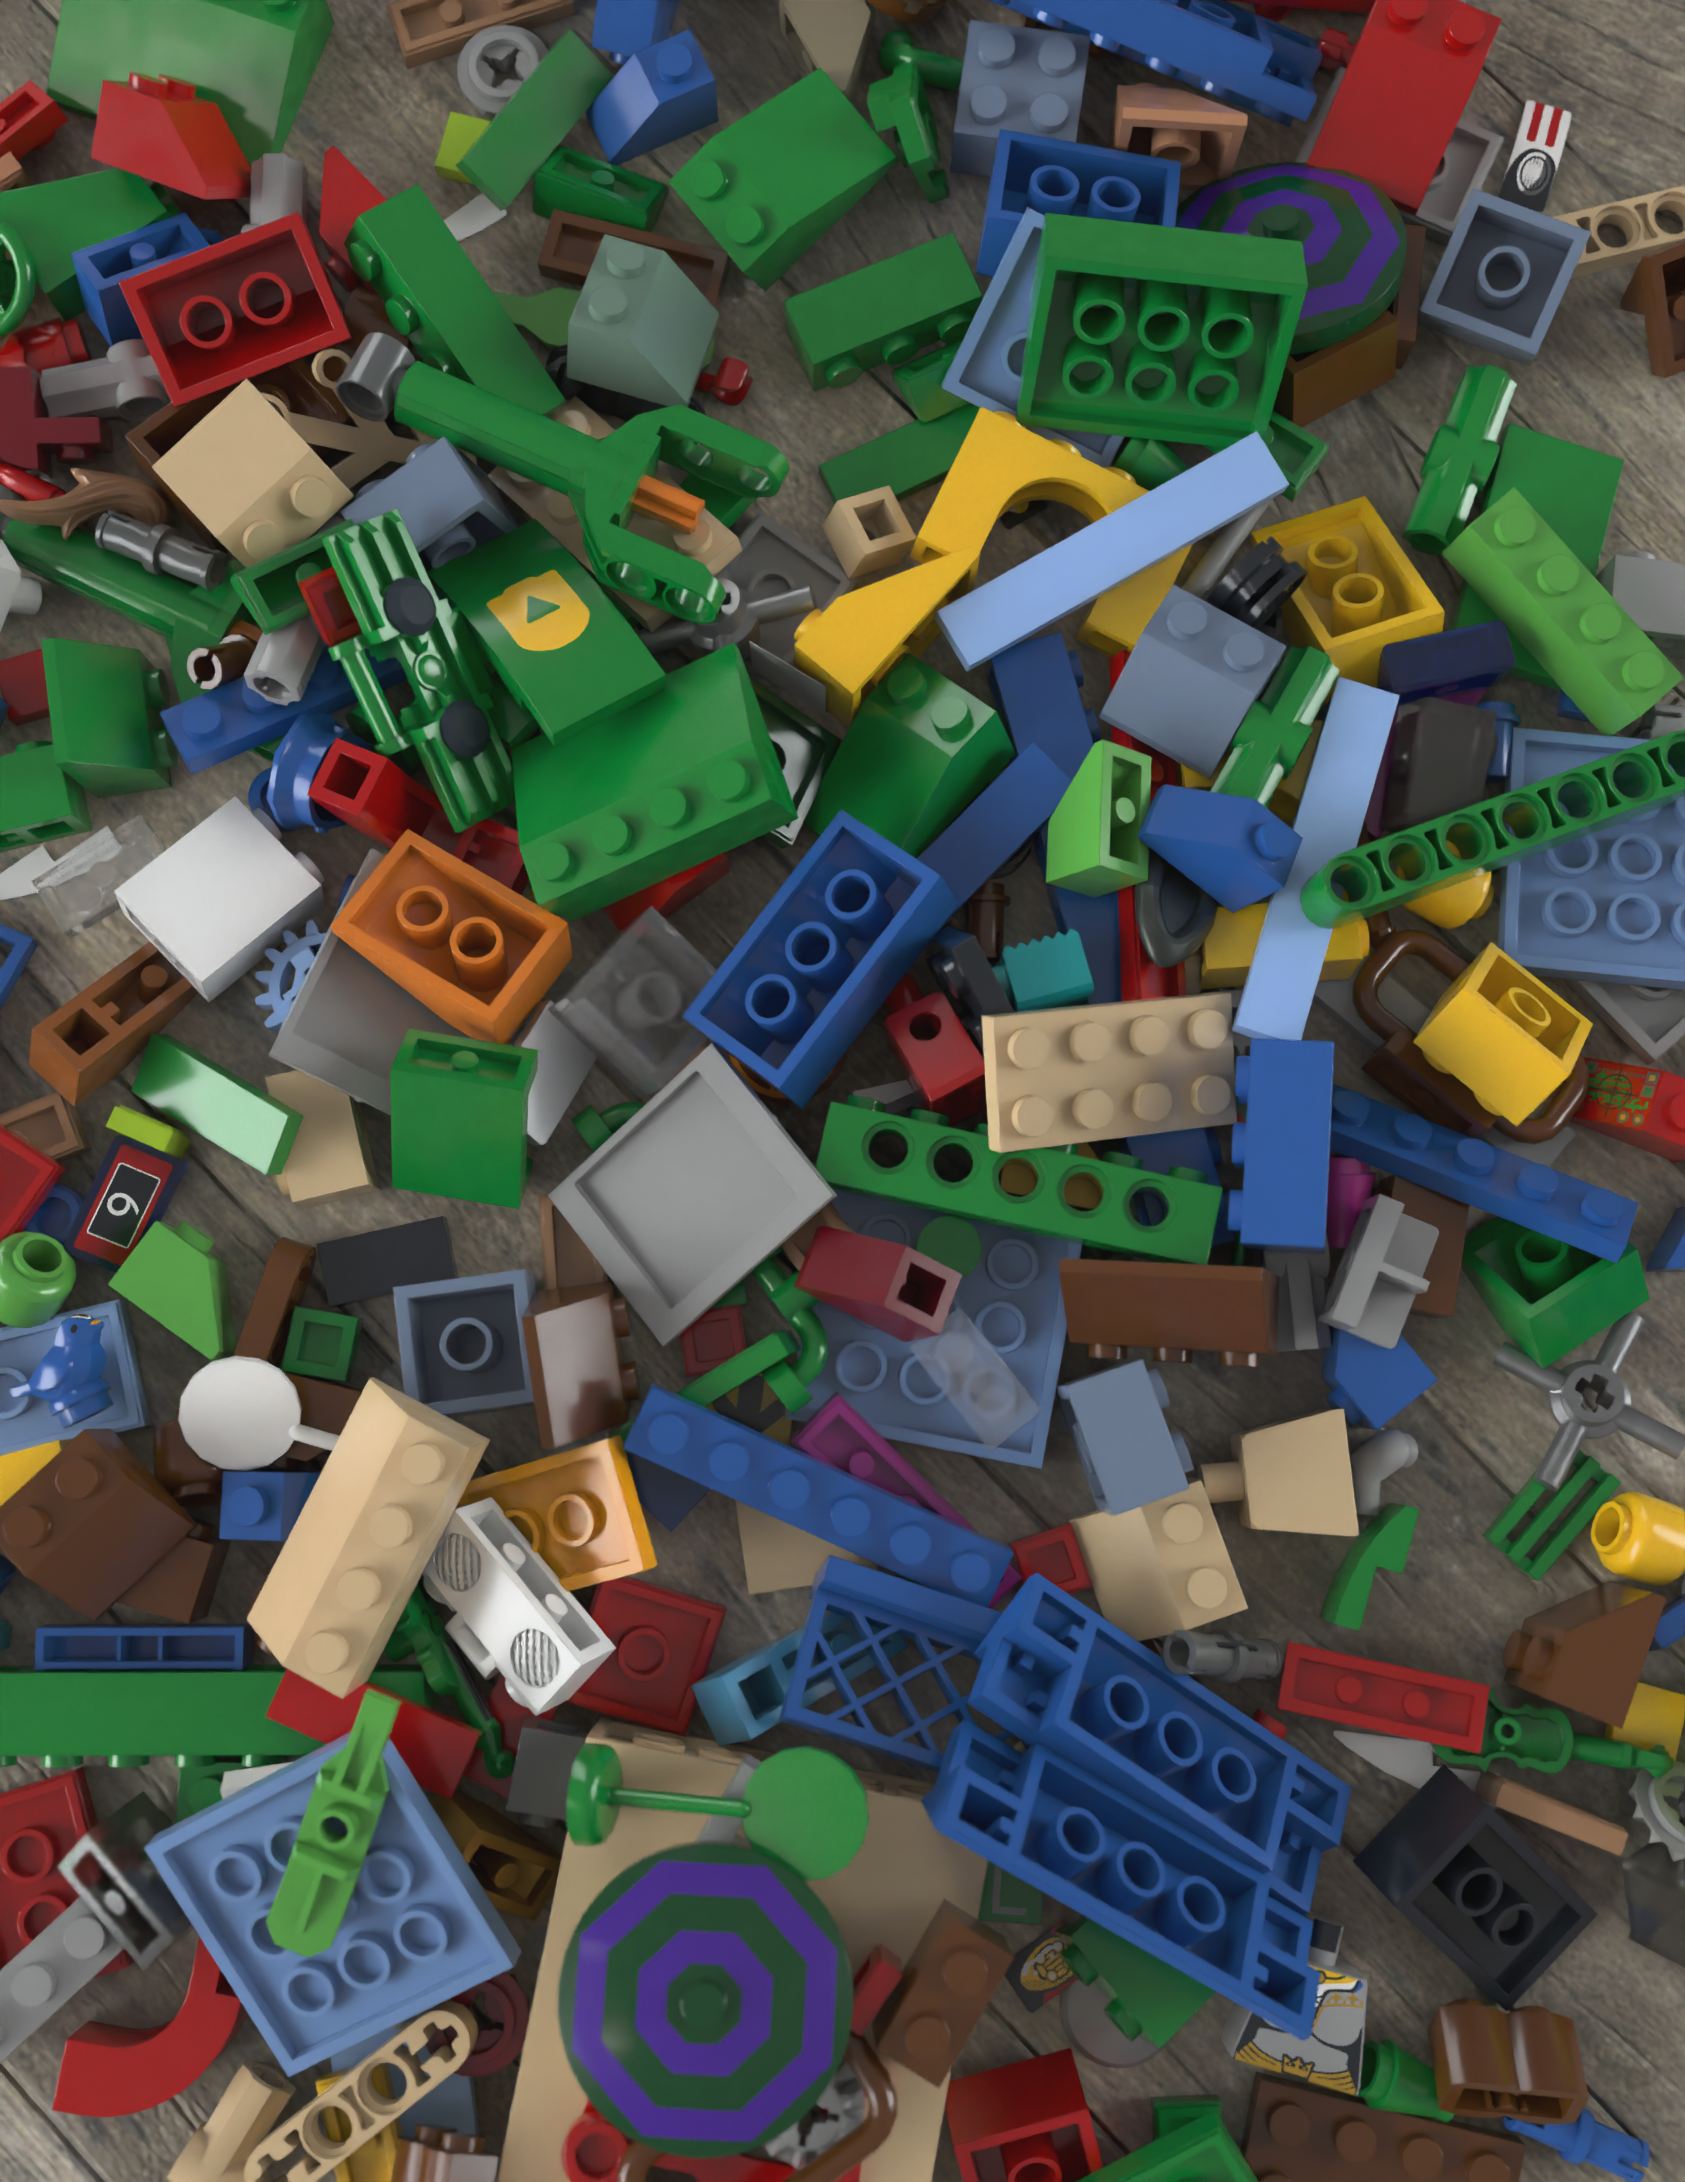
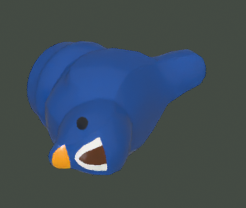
[9,1314,114,1429]

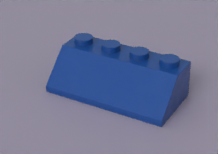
[682,810,959,1109]

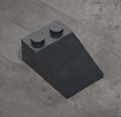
[1353,1764,1598,2012]

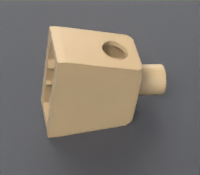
[1198,1408,1359,1536]

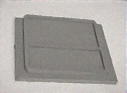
[268,848,473,1115]
[548,1043,837,1346]

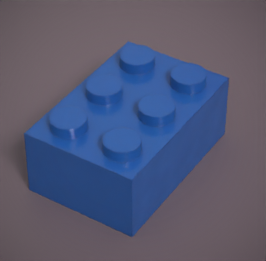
[975,129,1181,277]
[1228,1038,1335,1254]

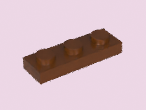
[538,209,730,310]

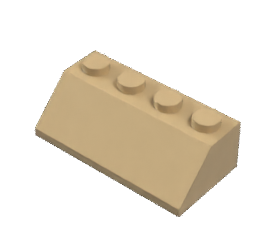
[246,1377,490,1699]

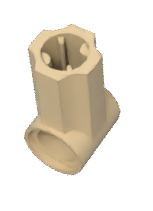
[167,2058,297,2182]

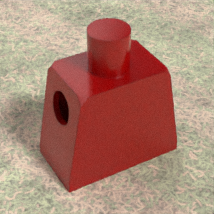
[883,975,987,1128]

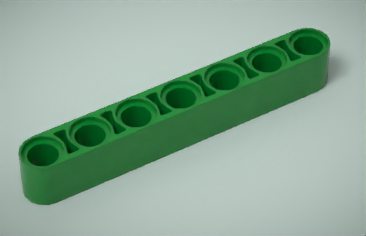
[1299,730,1685,929]

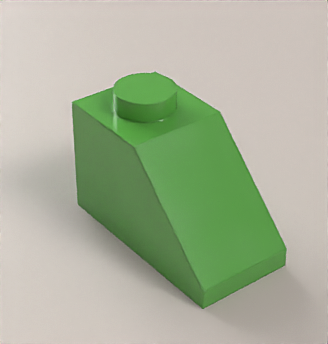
[1046,739,1151,898]
[108,1220,237,1361]

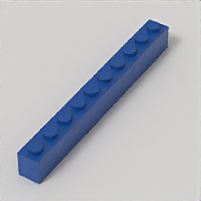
[985,632,1236,1263]

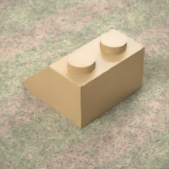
[152,378,354,568]
[1068,1477,1248,1641]

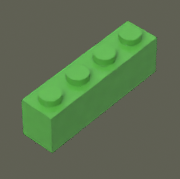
[1441,487,1684,736]

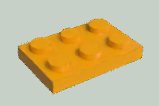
[455,1435,658,1592]

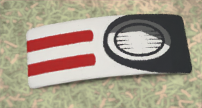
[1498,100,1572,212]

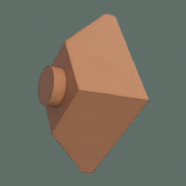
[1109,83,1248,191]

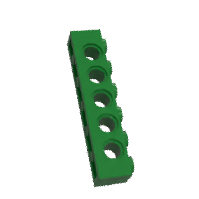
[815,1095,1223,1265]

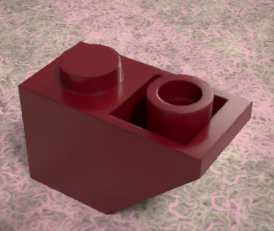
[794,1225,962,1342]

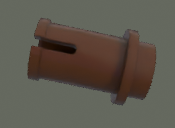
[187,634,258,689]
[964,882,1011,963]

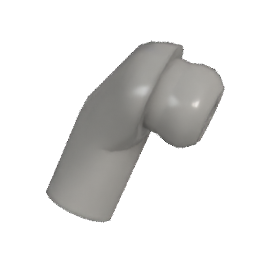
[1350,1429,1419,1516]

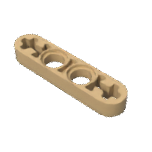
[1552,185,1685,278]
[244,2001,478,2182]

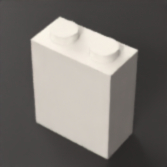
[114,796,326,1003]

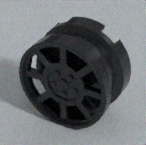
[1207,536,1308,630]

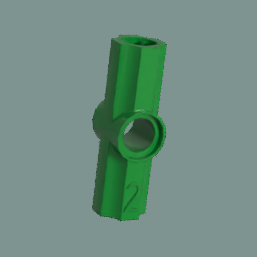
[1402,364,1517,556]
[1210,646,1340,808]

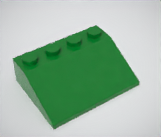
[46,0,334,168]
[1016,213,1308,447]
[511,643,799,922]

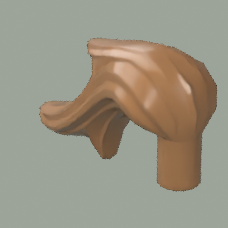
[0,468,170,540]

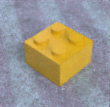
[1413,942,1593,1127]

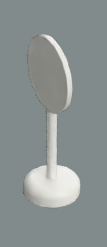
[178,1356,340,1471]

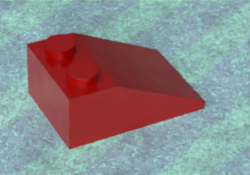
[1306,0,1502,216]
[945,2048,1103,2182]

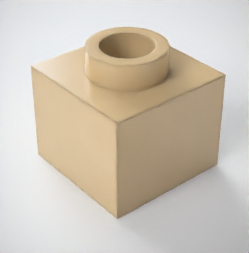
[822,485,916,579]

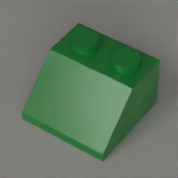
[41,638,177,798]
[1461,1216,1650,1369]

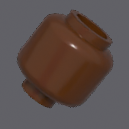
[153,1409,233,1507]

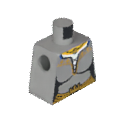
[1220,1911,1368,2096]

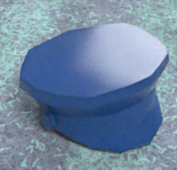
[267,712,375,834]

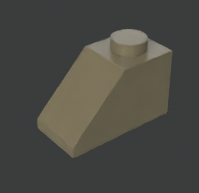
[779,0,876,104]

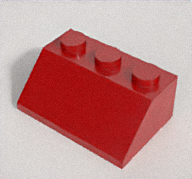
[118,211,352,408]

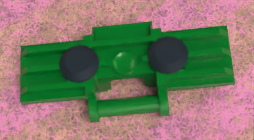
[321,508,515,833]

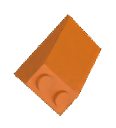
[330,829,573,1045]

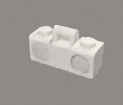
[422,1497,616,1716]

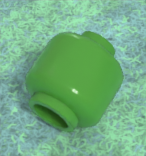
[0,1231,77,1328]

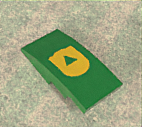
[426,519,666,747]

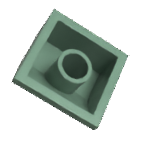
[567,234,720,407]

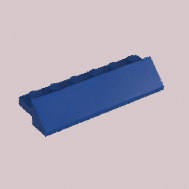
[989,0,1323,127]
[968,1572,1352,1915]
[921,1720,1320,2041]

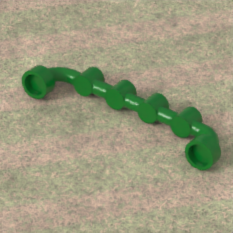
[571,1102,828,1415]

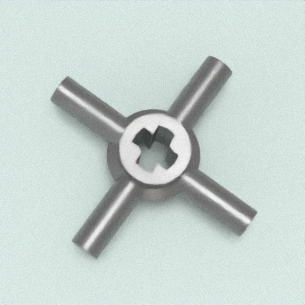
[635,561,817,659]
[1493,1312,1685,1491]

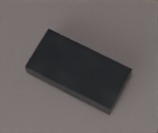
[317,1216,459,1308]

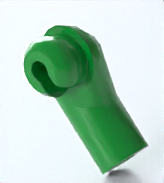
[877,29,964,92]

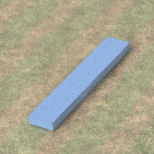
[934,431,1289,672]
[1231,676,1400,1040]

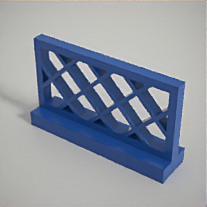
[779,1555,1031,1773]

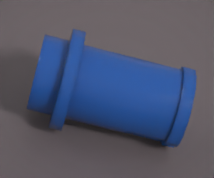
[1469,701,1521,783]

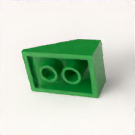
[668,67,899,292]
[802,653,1016,858]

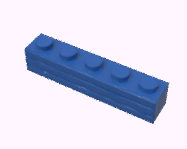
[34,1623,254,1670]

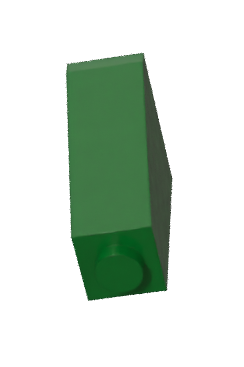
[0,168,180,321]

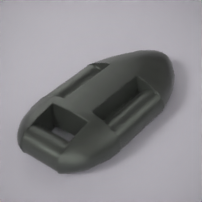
[1135,847,1219,968]

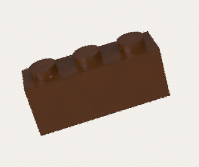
[1059,1258,1280,1367]

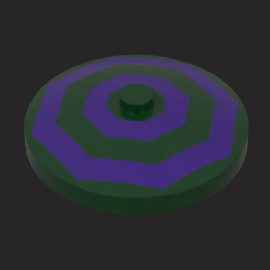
[1175,162,1407,355]
[558,1841,853,2158]

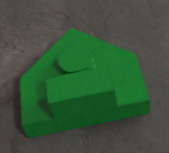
[867,60,951,204]

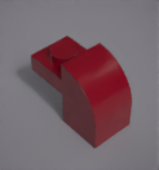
[0,366,113,479]

